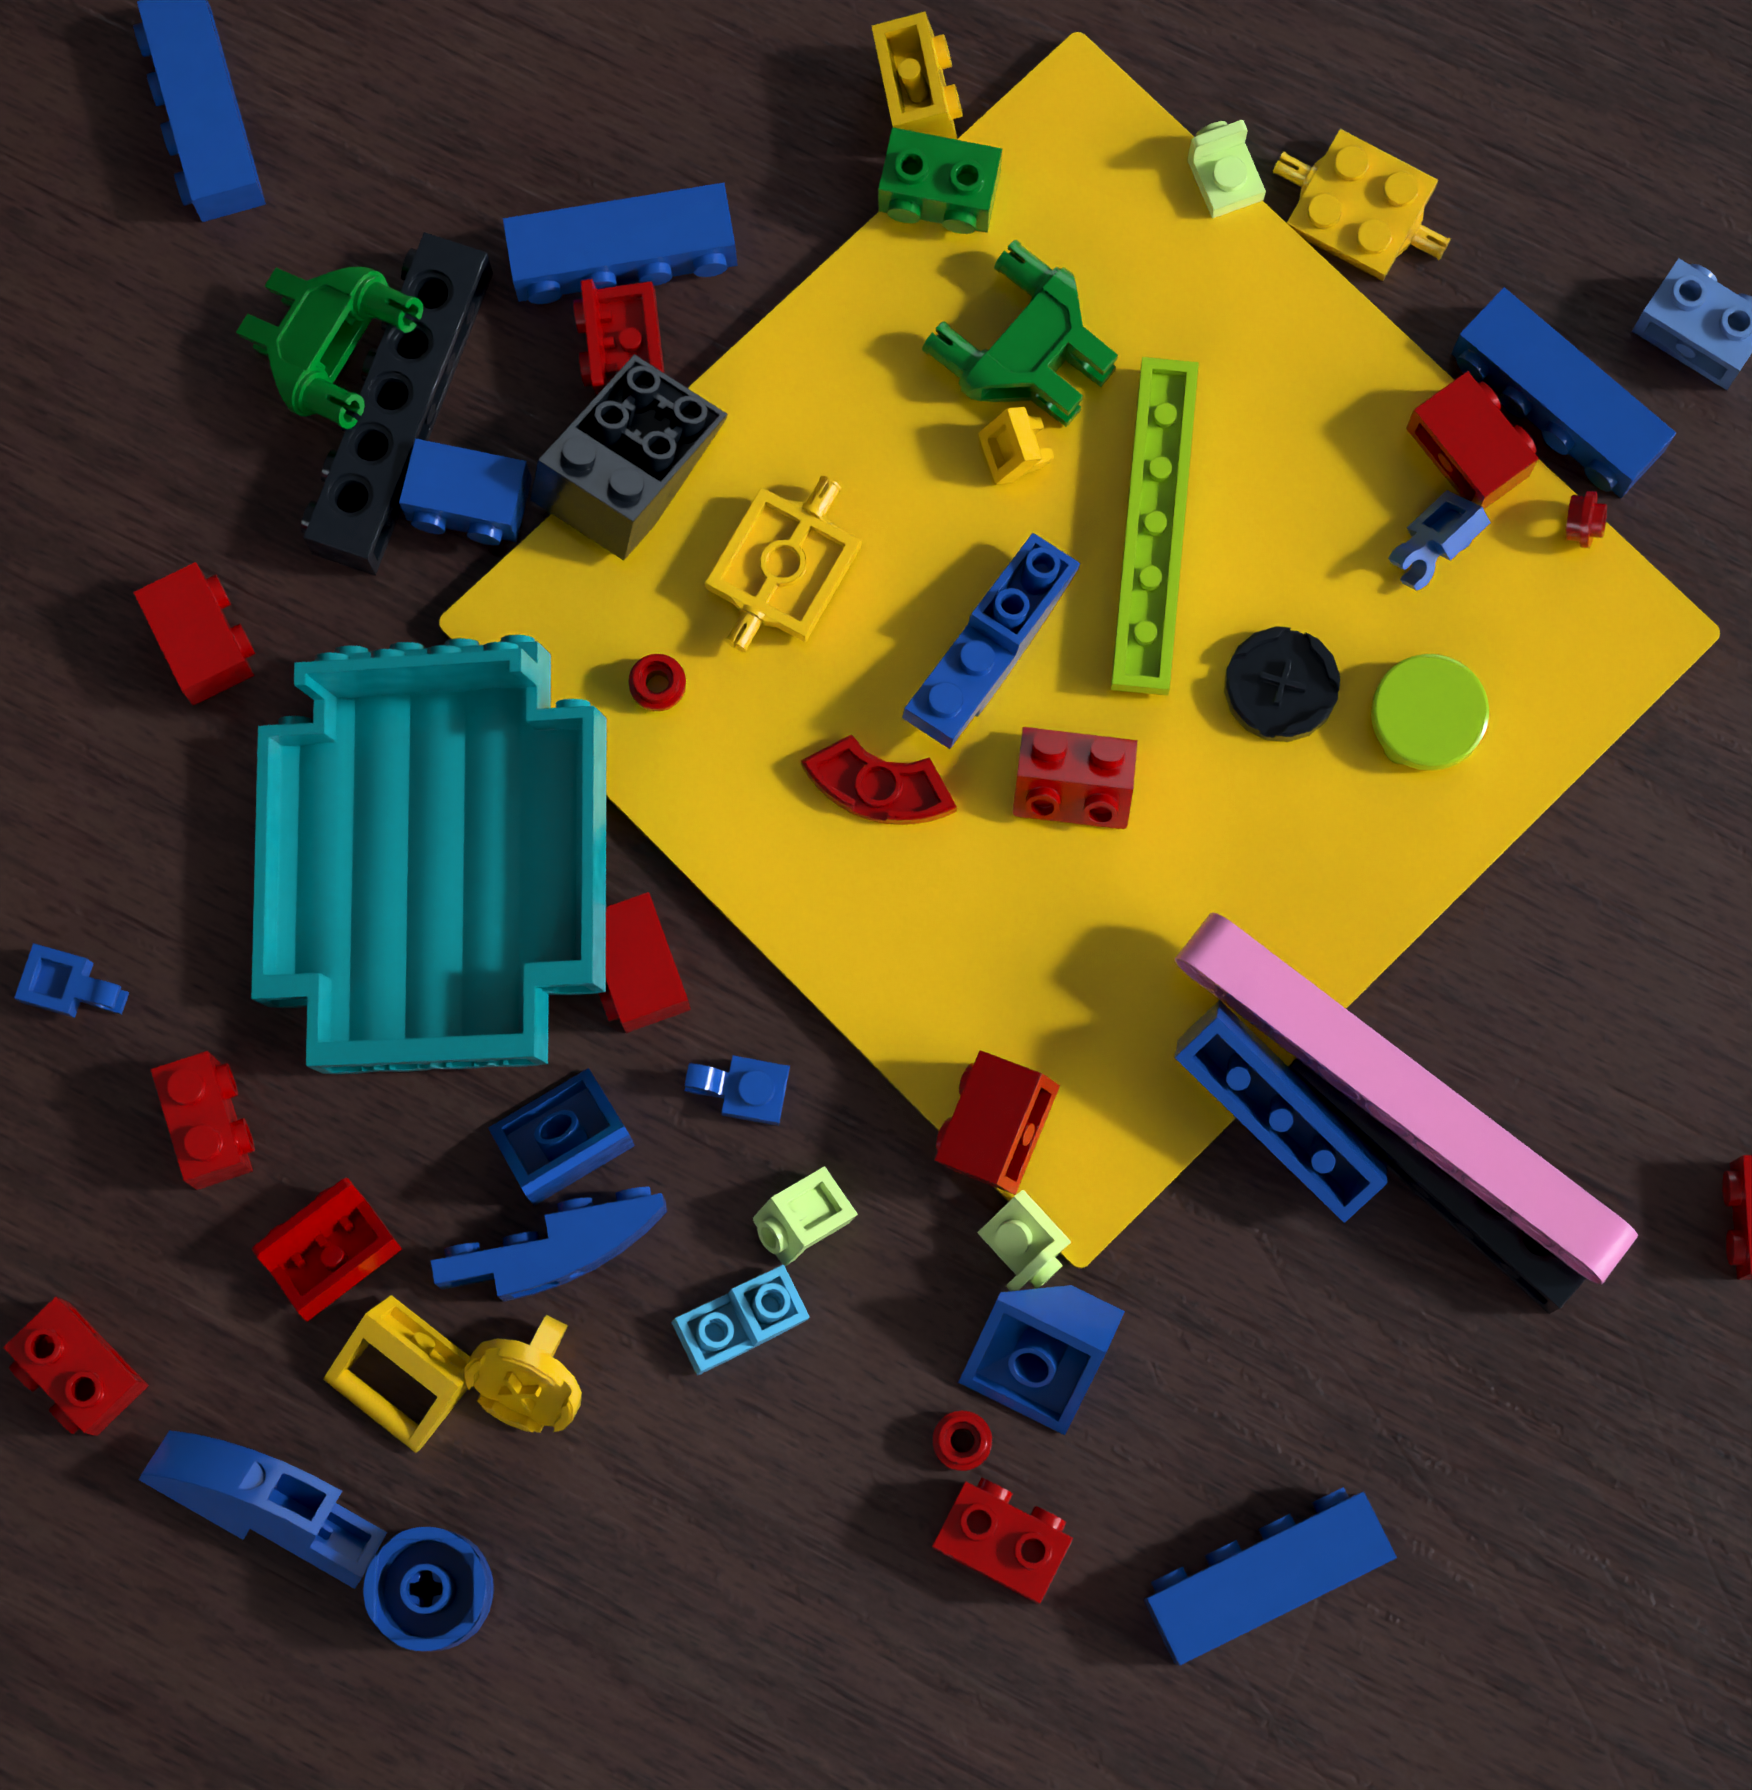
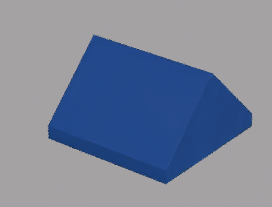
[488,1068,635,1206]

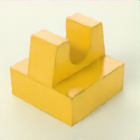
[978,407,1055,485]

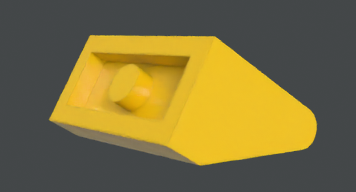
[323,1295,470,1453]

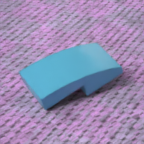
[671,1265,810,1376]

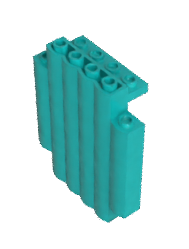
[251,635,607,1074]

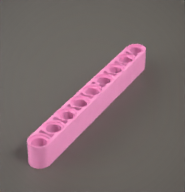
[1175,912,1638,1285]

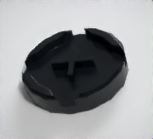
[1224,626,1340,742]

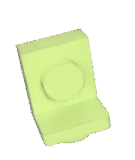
[1187,120,1266,219]
[753,1166,858,1266]
[977,1190,1071,1291]

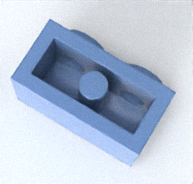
[1632,258,1752,390]

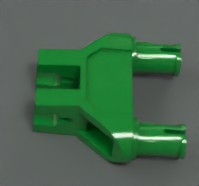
[922,240,1118,427]
[236,267,423,429]

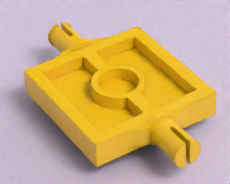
[1273,129,1451,281]
[705,476,861,653]

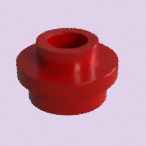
[1566,491,1607,549]
[628,654,686,711]
[933,1410,992,1471]

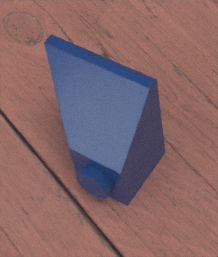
[958,1285,1125,1435]

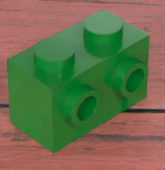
[878,127,1002,234]

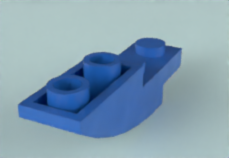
[902,533,1080,749]
[431,1187,667,1302]
[139,1430,387,1589]

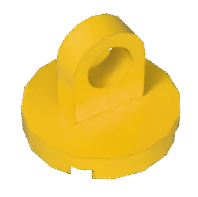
[464,1315,582,1433]

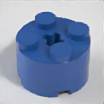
[363,1527,494,1651]

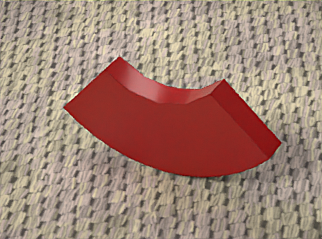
[801,734,957,825]

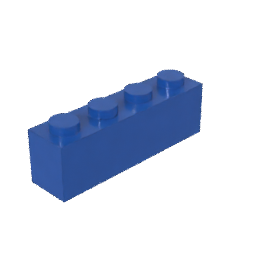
[133,0,266,222]
[503,182,738,304]
[1451,287,1676,498]
[1175,1000,1387,1223]
[1143,1487,1397,1666]

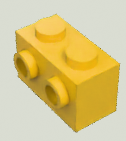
[872,12,963,140]

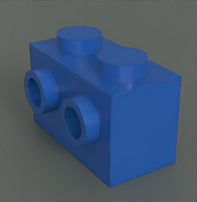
[399,438,532,545]

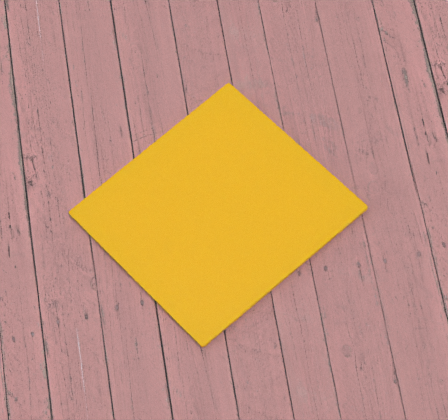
[439,32,1720,1269]

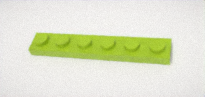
[1111,357,1199,696]

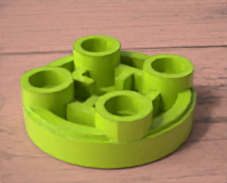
[1371,654,1489,770]

